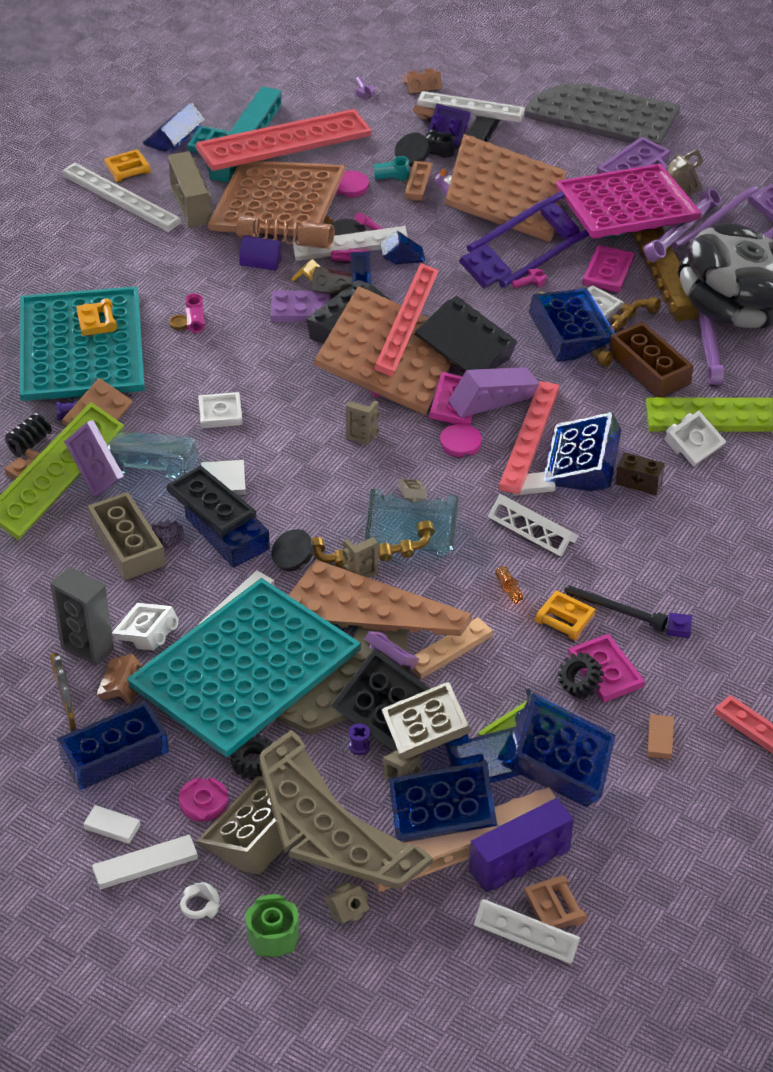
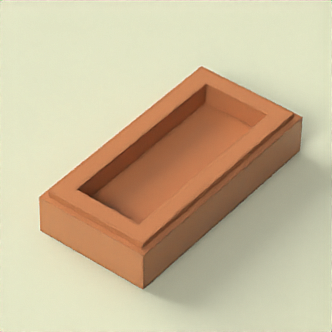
[647,714,674,759]

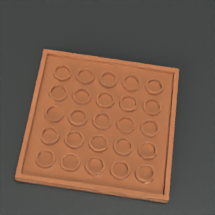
[444,134,567,242]
[208,161,346,236]
[313,286,452,415]

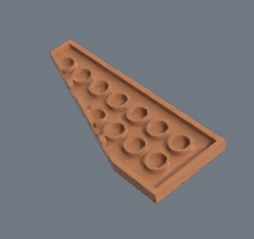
[289,560,472,636]

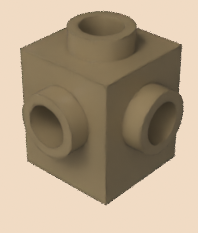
[383,749,422,787]
[324,882,369,923]

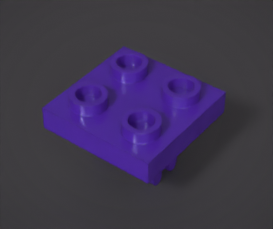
[428,103,471,148]

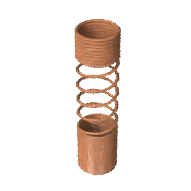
[236,215,334,249]

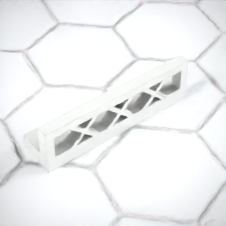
[488,494,579,557]

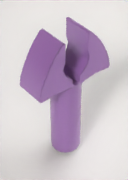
[355,76,374,99]

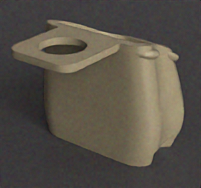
[667,149,703,196]

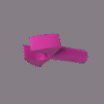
[354,212,383,230]
[511,269,547,289]

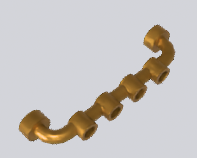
[591,296,661,367]
[312,521,435,568]

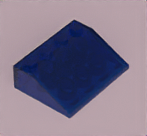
[529,288,615,362]
[544,412,622,491]
[502,693,616,808]
[388,761,498,843]

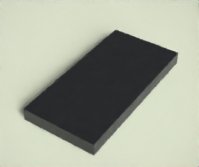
[166,465,257,537]

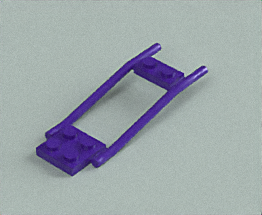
[459,191,590,289]

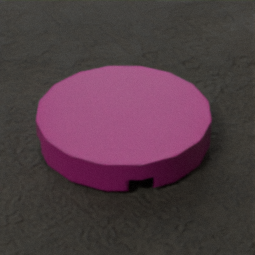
[336,171,369,198]
[440,424,482,457]
[179,777,228,822]

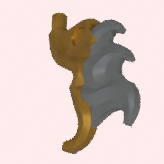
[50,653,77,730]

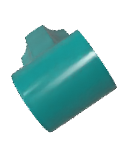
[373,156,410,181]

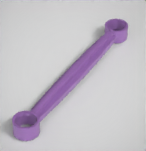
[644,188,721,262]
[698,311,724,385]

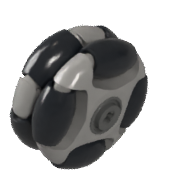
[678,223,773,328]

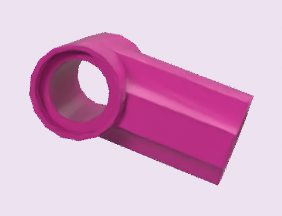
[185,293,205,333]

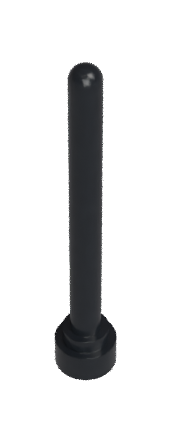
[564,585,668,632]

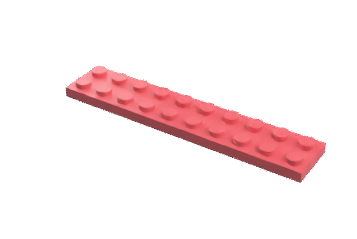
[196,109,372,171]

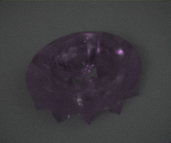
[152,519,184,548]

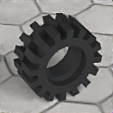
[558,652,604,698]
[231,734,273,780]

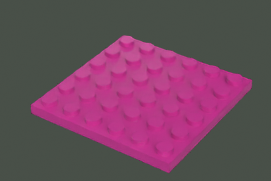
[556,164,701,238]

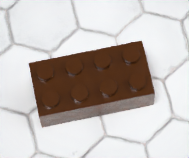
[609,322,694,398]

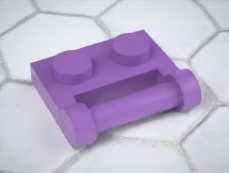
[365,631,419,670]

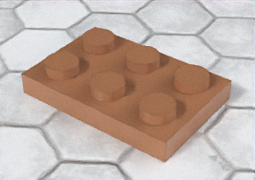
[62,378,133,427]

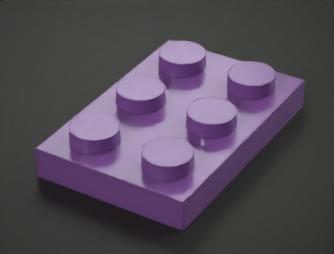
[271,290,331,322]
[64,420,124,498]

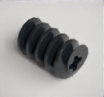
[5,413,52,457]

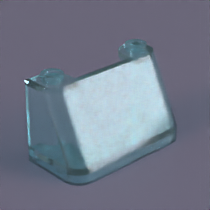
[107,431,198,479]
[365,489,459,555]

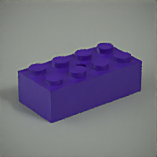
[469,798,574,892]

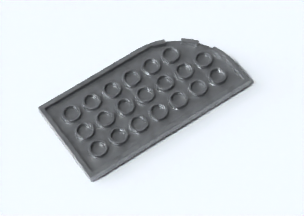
[524,83,680,145]

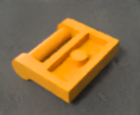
[104,149,151,183]
[76,299,117,336]
[535,590,595,641]

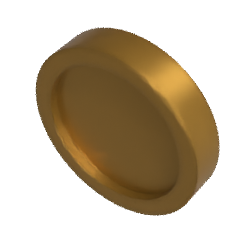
[169,314,188,330]

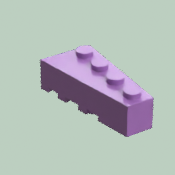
[448,367,540,418]

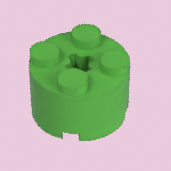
[246,894,299,957]

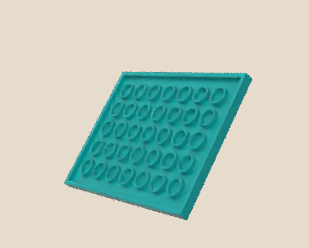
[20,286,145,401]
[127,578,361,758]

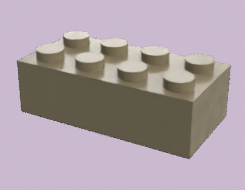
[168,151,212,228]
[87,492,166,581]

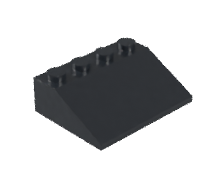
[306,280,392,343]
[414,296,517,373]
[331,649,430,752]

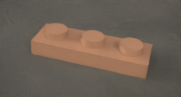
[405,161,432,201]

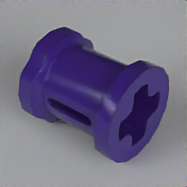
[56,401,78,421]
[348,723,370,755]

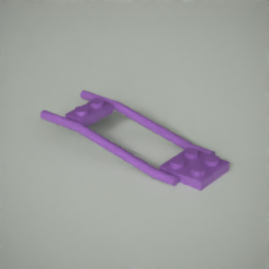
[672,184,773,249]

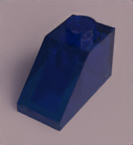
[380,230,425,265]
[349,251,371,284]

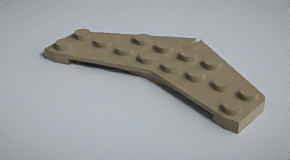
[276,626,408,734]
[259,730,433,889]

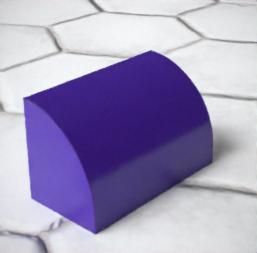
[239,235,282,271]

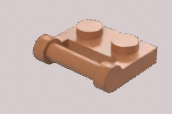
[524,875,588,929]

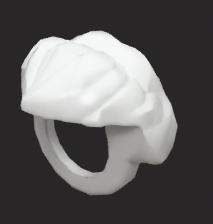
[180,882,220,919]

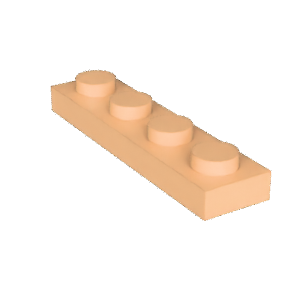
[410,617,493,680]

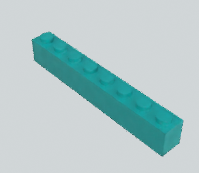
[207,86,282,183]

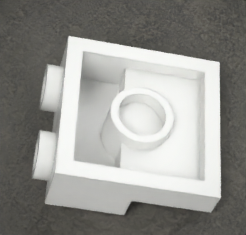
[664,411,726,467]
[112,603,179,651]

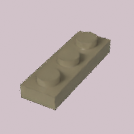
[398,479,427,502]

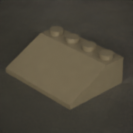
[196,776,284,875]

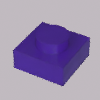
[667,612,692,638]

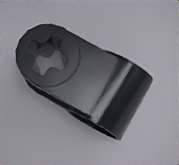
[425,130,454,158]

